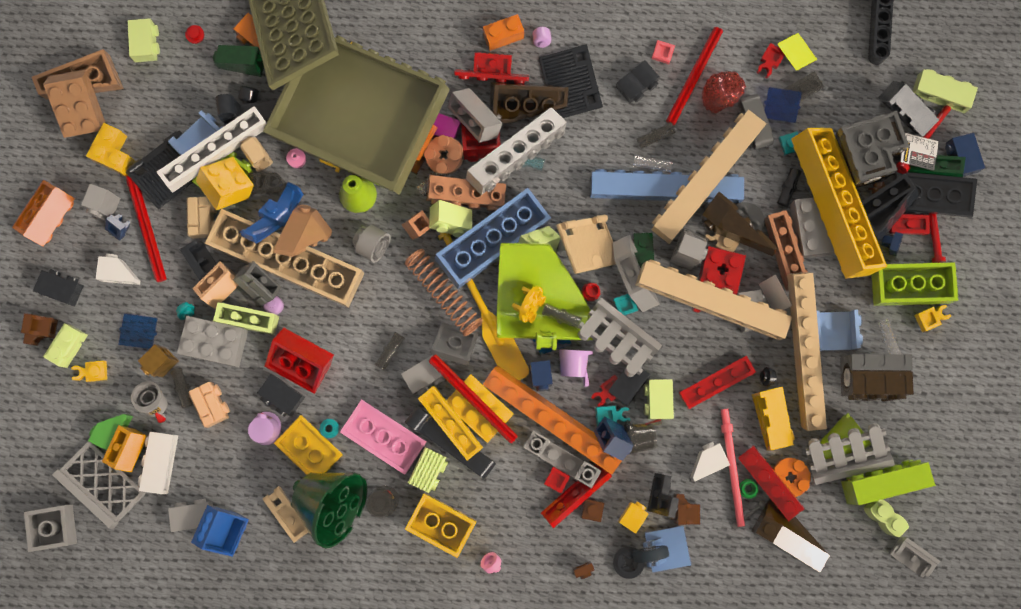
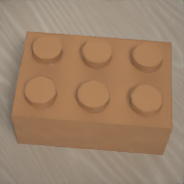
[43,70,105,138]

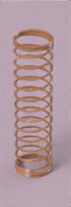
[405,249,483,336]

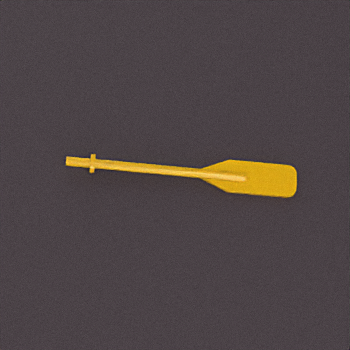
[438,233,529,380]

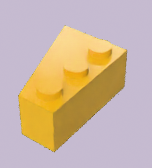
[752,387,794,451]

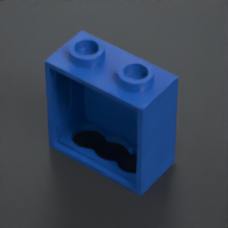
[191,505,249,557]

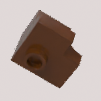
[21,313,58,346]
[671,494,700,525]

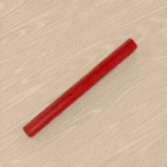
[666,27,723,125]
[126,176,167,282]
[429,354,518,443]

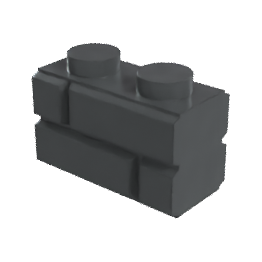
[233,261,281,306]

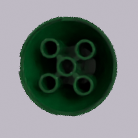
[291,472,368,549]

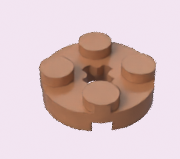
[424,135,463,174]

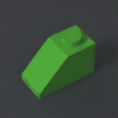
[88,414,133,450]

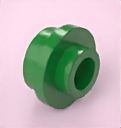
[739,479,758,499]

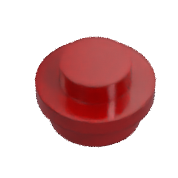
[185,25,205,44]
[581,282,600,301]

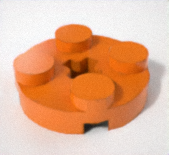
[773,458,811,497]

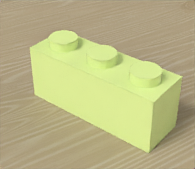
[913,69,978,113]
[213,302,279,335]

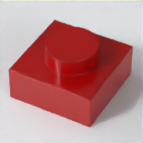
[544,467,570,493]

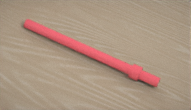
[721,409,745,527]

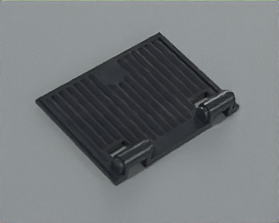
[539,44,603,118]
[126,130,194,210]

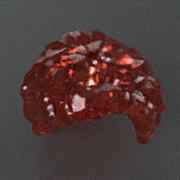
[702,71,746,113]

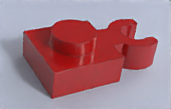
[757,43,785,79]
[591,375,618,407]

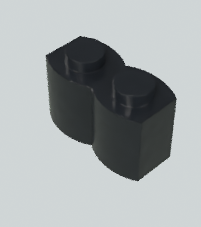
[616,60,660,103]

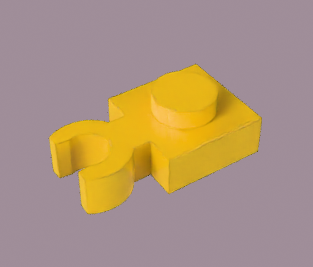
[914,305,951,332]
[71,361,107,382]

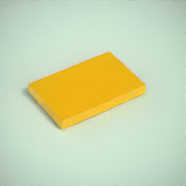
[274,415,343,475]

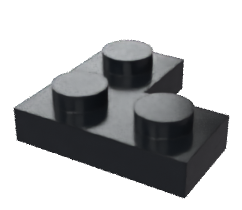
[647,473,679,518]

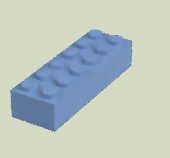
[435,188,551,289]

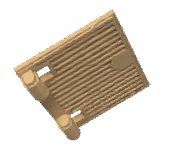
[556,214,616,274]

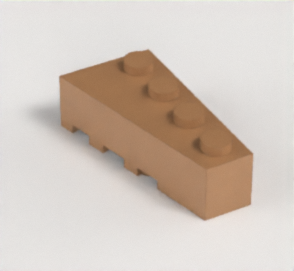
[32,49,124,99]

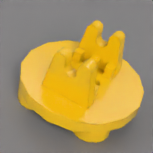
[512,286,546,323]

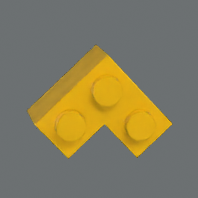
[86,123,135,177]

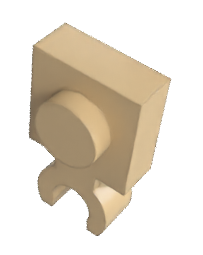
[705,232,739,252]

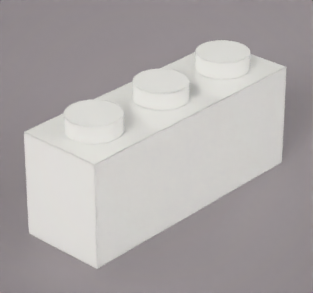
[138,432,178,494]

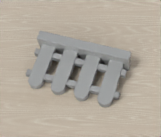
[578,298,662,377]
[805,423,895,485]

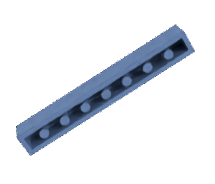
[590,169,744,203]

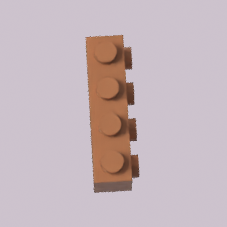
[426,175,506,212]
[764,210,808,292]

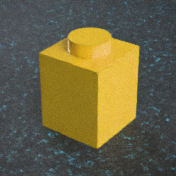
[617,501,648,534]

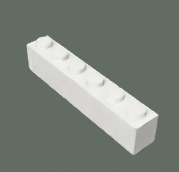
[157,106,266,192]

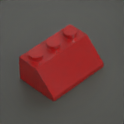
[264,328,334,394]

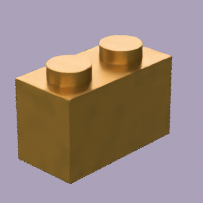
[138,344,179,378]

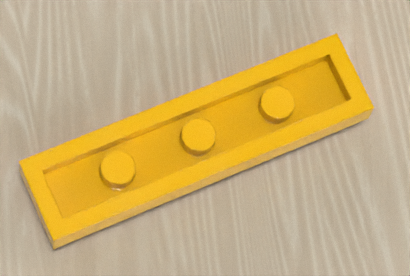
[418,386,483,460]

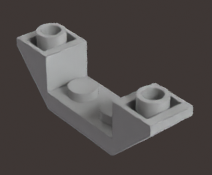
[612,235,660,312]
[523,431,601,488]

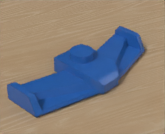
[240,182,303,244]

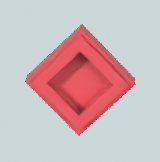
[651,40,675,64]

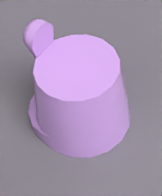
[559,350,593,387]
[248,412,281,445]

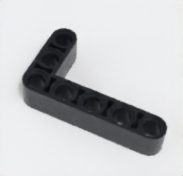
[868,0,894,65]
[215,94,278,126]
[405,406,496,479]

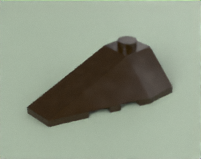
[490,82,568,123]
[702,192,777,256]
[751,498,829,572]

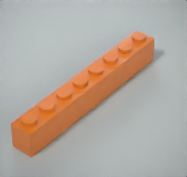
[483,365,622,474]

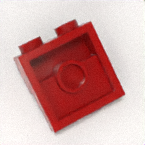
[461,123,501,162]

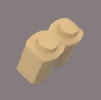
[240,137,273,172]

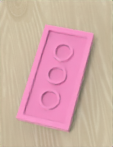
[340,399,427,475]

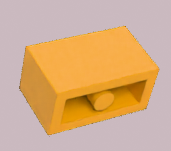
[102,425,147,472]

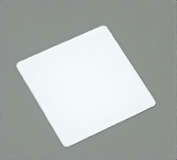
[759,275,792,310]

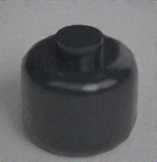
[238,85,259,104]

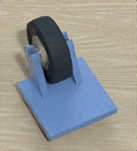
[633,526,691,572]

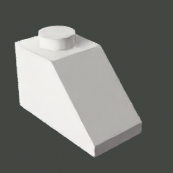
[96,254,140,285]
[690,442,730,481]

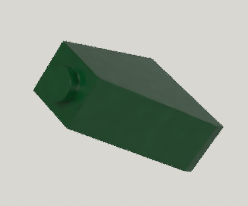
[213,45,264,77]

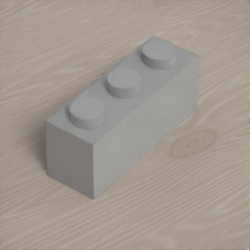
[447,88,502,142]

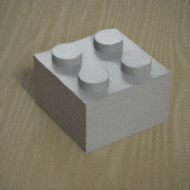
[24,504,77,552]

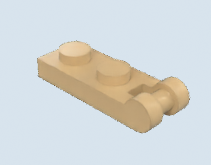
[263,486,308,543]

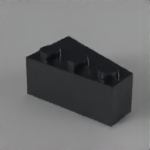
[862,173,919,242]

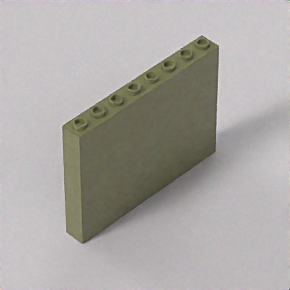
[263,35,450,195]

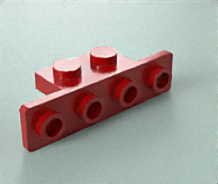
[454,52,529,84]

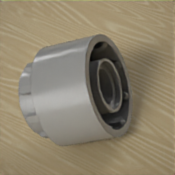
[352,225,391,263]

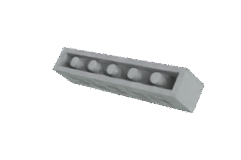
[466,107,567,195]

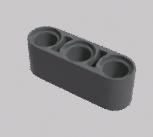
[738,94,774,150]

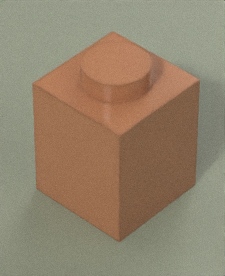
[402,210,430,240]

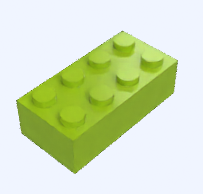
[871,262,958,306]
[841,459,936,505]

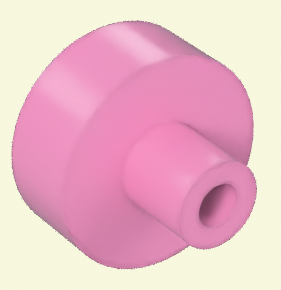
[286,148,306,168]
[480,552,501,573]

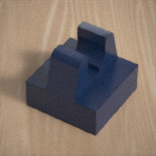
[105,214,130,241]
[881,232,903,257]

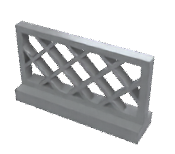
[52,441,146,529]

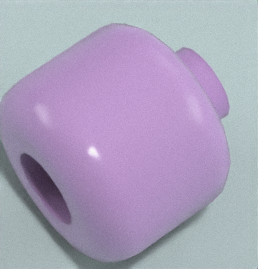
[532,27,551,48]
[263,296,284,315]

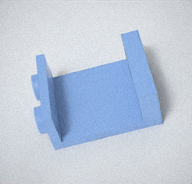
[168,110,223,155]
[817,310,863,351]

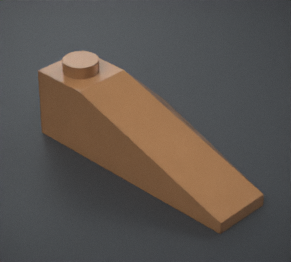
[273,205,332,257]

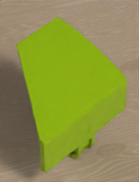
[497,243,593,350]

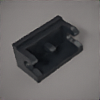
[179,240,217,281]

